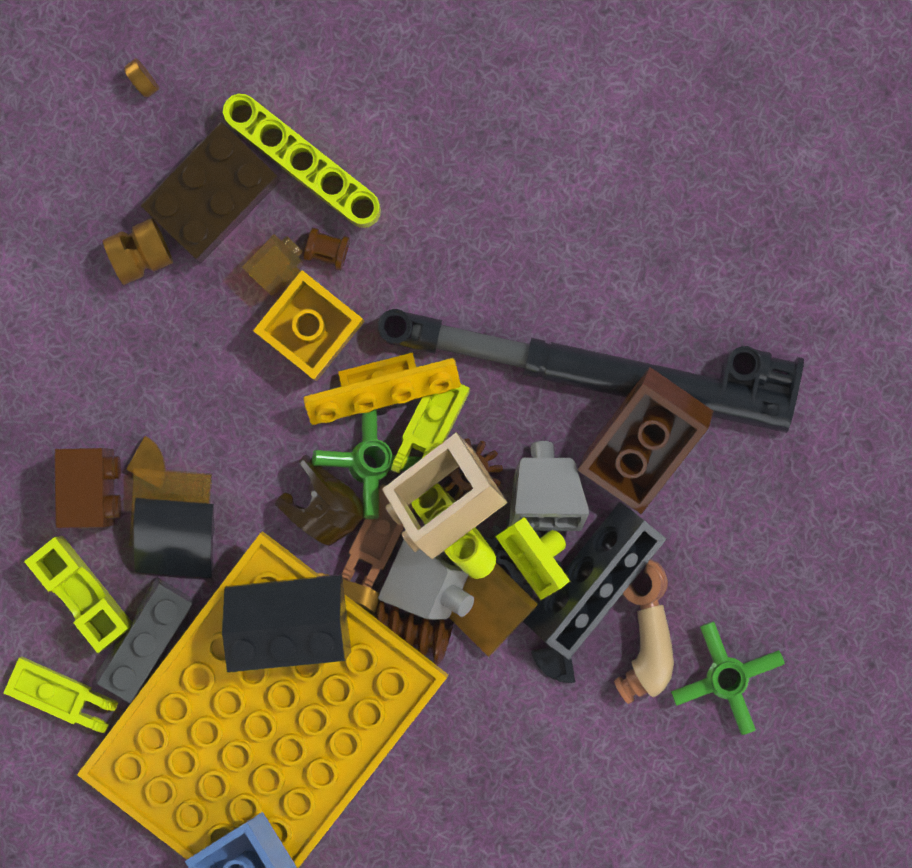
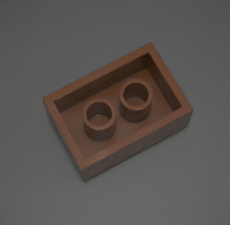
[578,367,714,514]

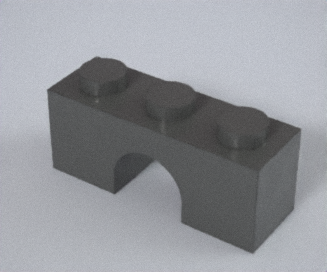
[95,577,193,703]

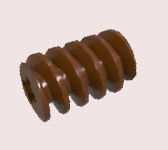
[375,600,455,666]

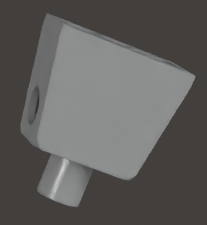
[509,441,589,531]
[378,540,474,619]

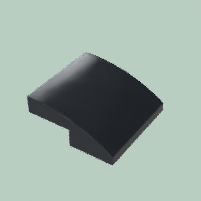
[134,498,215,578]

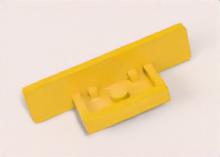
[303,352,461,425]

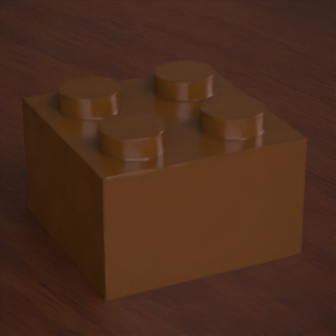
[55,448,121,528]

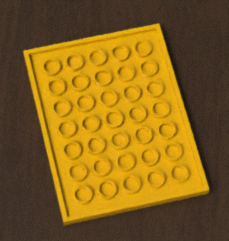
[77,531,449,868]

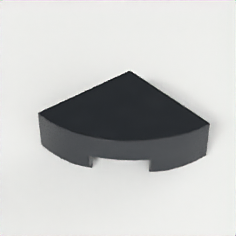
[531,647,575,683]

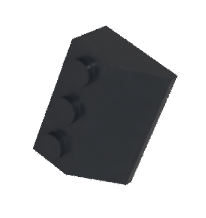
[222,574,351,672]

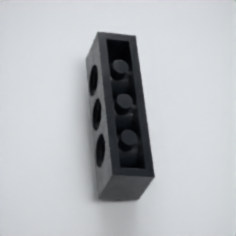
[523,502,667,660]

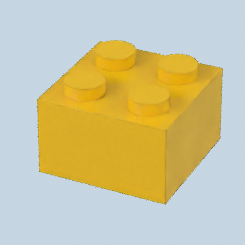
[253,270,365,381]

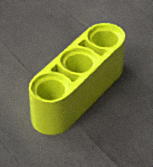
[411,483,496,579]

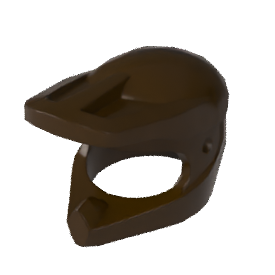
[274,455,364,546]

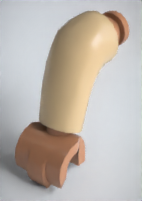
[614,559,674,704]

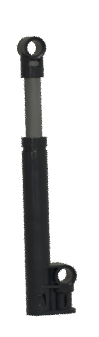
[378,309,804,433]

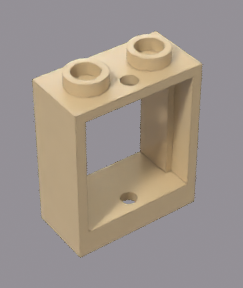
[382,432,507,559]

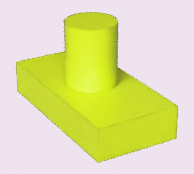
[495,517,570,600]

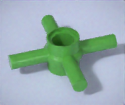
[312,409,422,519]
[671,621,785,735]

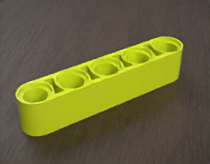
[223,94,381,228]

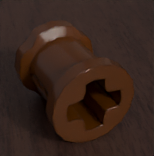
[304,227,350,271]

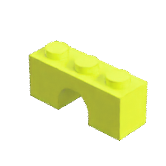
[24,536,132,653]

